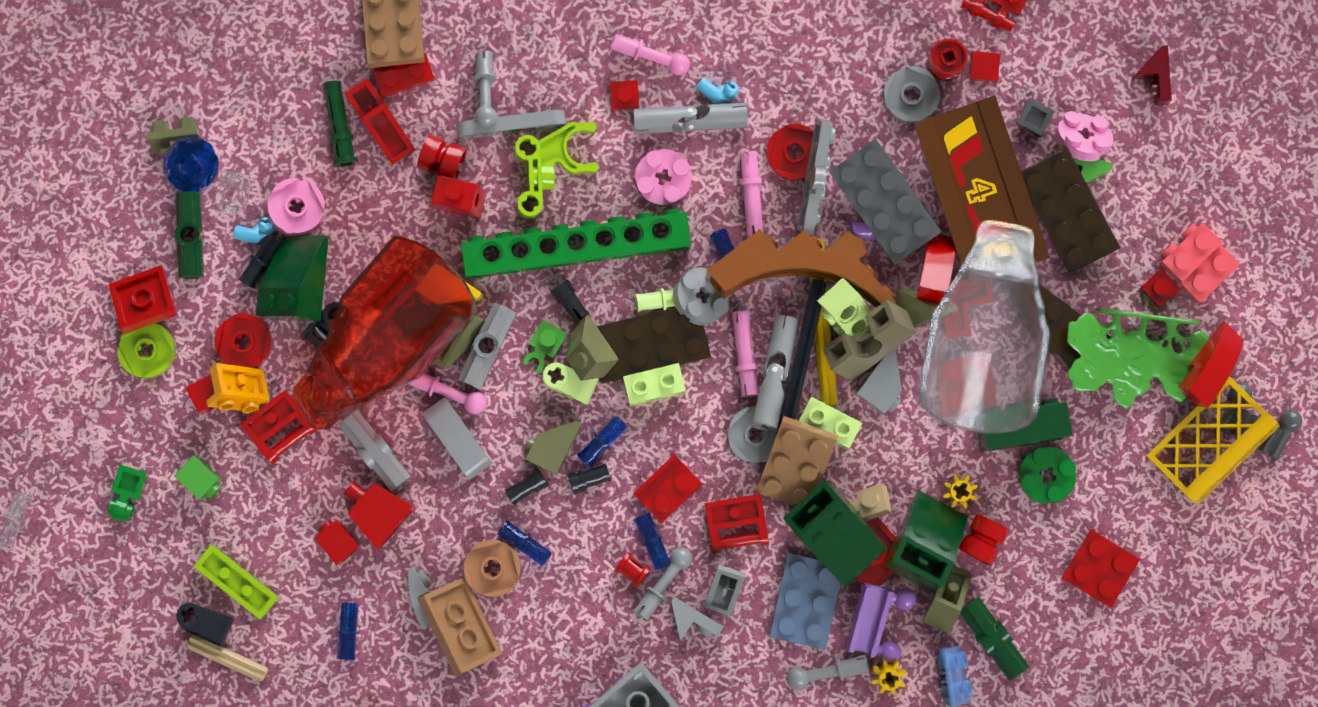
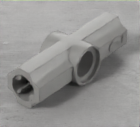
[458,302,517,390]
[339,410,411,492]

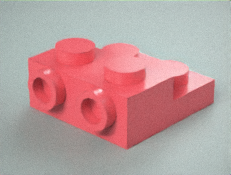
[1159,222,1240,304]

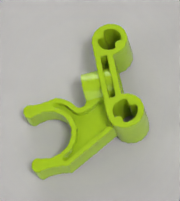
[514,122,598,220]

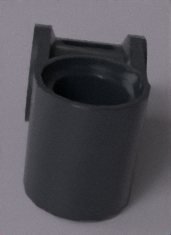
[300,302,352,356]
[176,602,234,647]

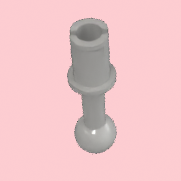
[473,51,497,128]
[633,547,692,622]
[786,655,870,690]

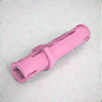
[740,152,763,239]
[731,311,759,398]

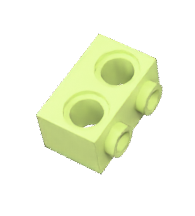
[818,278,872,336]
[623,363,686,407]
[799,397,862,450]

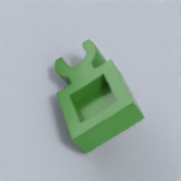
[523,320,568,373]

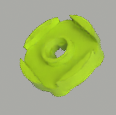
[117,323,176,378]

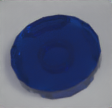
[163,136,219,192]

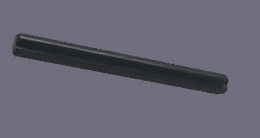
[775,279,827,438]

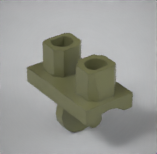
[146,117,203,164]

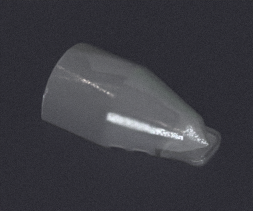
[918,220,1049,433]

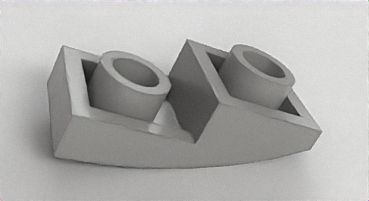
[408,567,432,628]

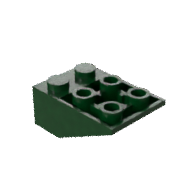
[783,479,888,587]
[883,490,968,592]

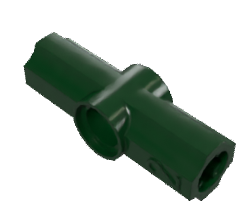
[175,191,205,279]
[960,596,1029,681]

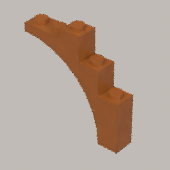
[705,229,896,308]

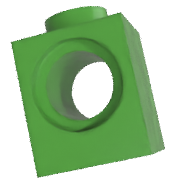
[174,455,223,500]

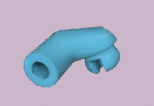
[696,77,739,104]
[233,217,275,244]

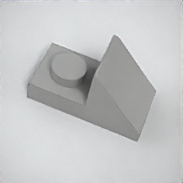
[671,597,723,641]

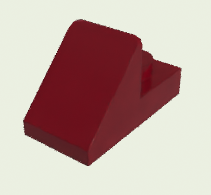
[1132,45,1172,106]

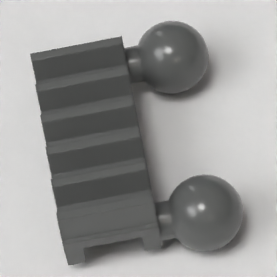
[1216,382,1303,461]

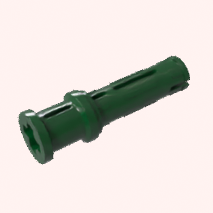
[323,80,358,168]

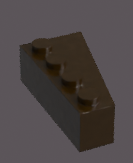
[1007,275,1111,374]

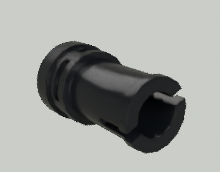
[550,279,589,323]
[567,463,611,495]
[505,467,549,506]

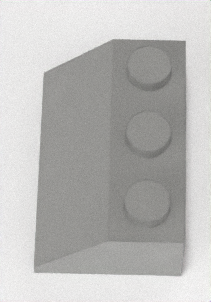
[590,662,680,707]

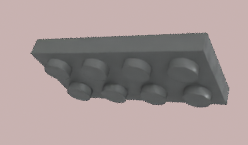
[829,139,942,265]

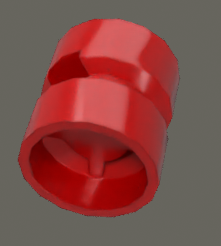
[927,38,968,82]
[417,134,467,179]
[958,514,1010,566]

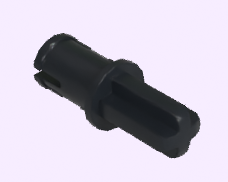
[238,234,281,289]

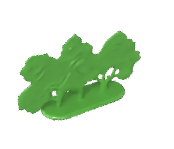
[1067,308,1209,410]

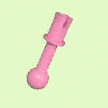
[610,34,690,76]
[406,368,487,414]

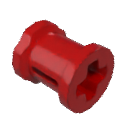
[614,551,652,589]

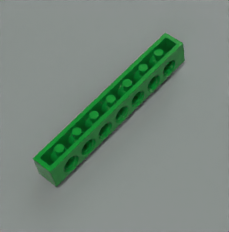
[461,209,691,280]

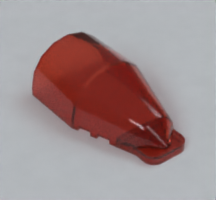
[293,235,477,430]

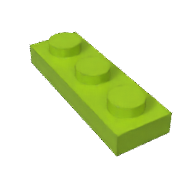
[193,544,280,620]

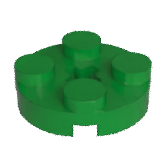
[1018,447,1076,504]

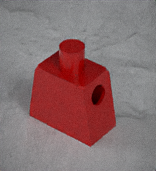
[429,175,487,219]
[344,481,415,549]

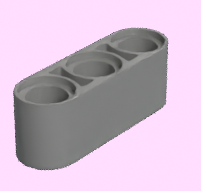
[422,397,492,480]

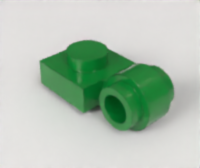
[107,465,149,522]

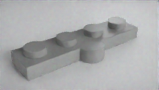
[797,118,835,235]

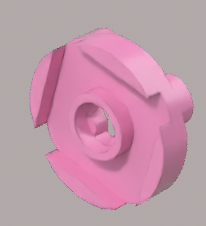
[1055,111,1113,161]
[635,149,692,206]
[267,178,325,236]

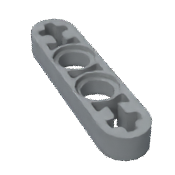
[456,110,567,140]

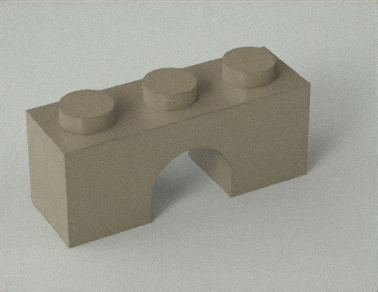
[823,300,916,381]

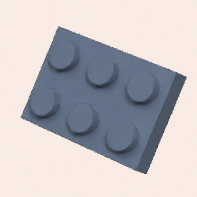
[770,553,840,650]

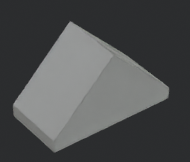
[704,565,746,616]

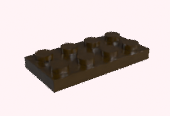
[1021,147,1120,274]
[597,307,711,384]

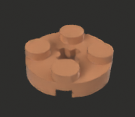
[463,540,521,597]

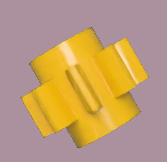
[942,474,978,509]
[871,659,907,695]

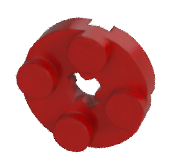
[766,123,813,181]
[214,313,273,368]

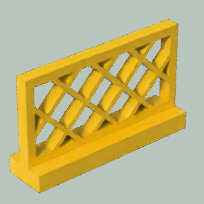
[1146,376,1280,506]

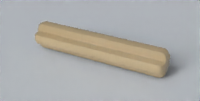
[187,635,268,682]

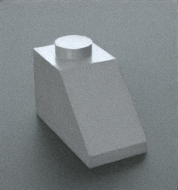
[856,350,902,415]

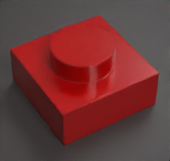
[610,80,640,111]
[1139,268,1180,309]

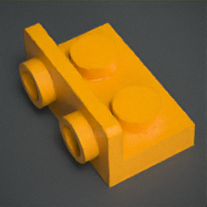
[206,363,270,414]

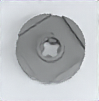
[883,66,940,124]
[673,268,729,325]
[727,407,780,464]

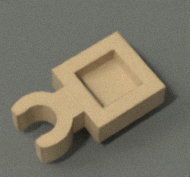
[848,483,892,521]

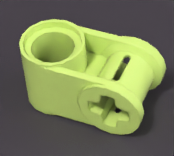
[542,363,599,405]

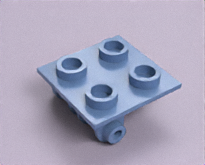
[936,645,973,707]

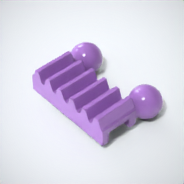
[845,583,916,664]

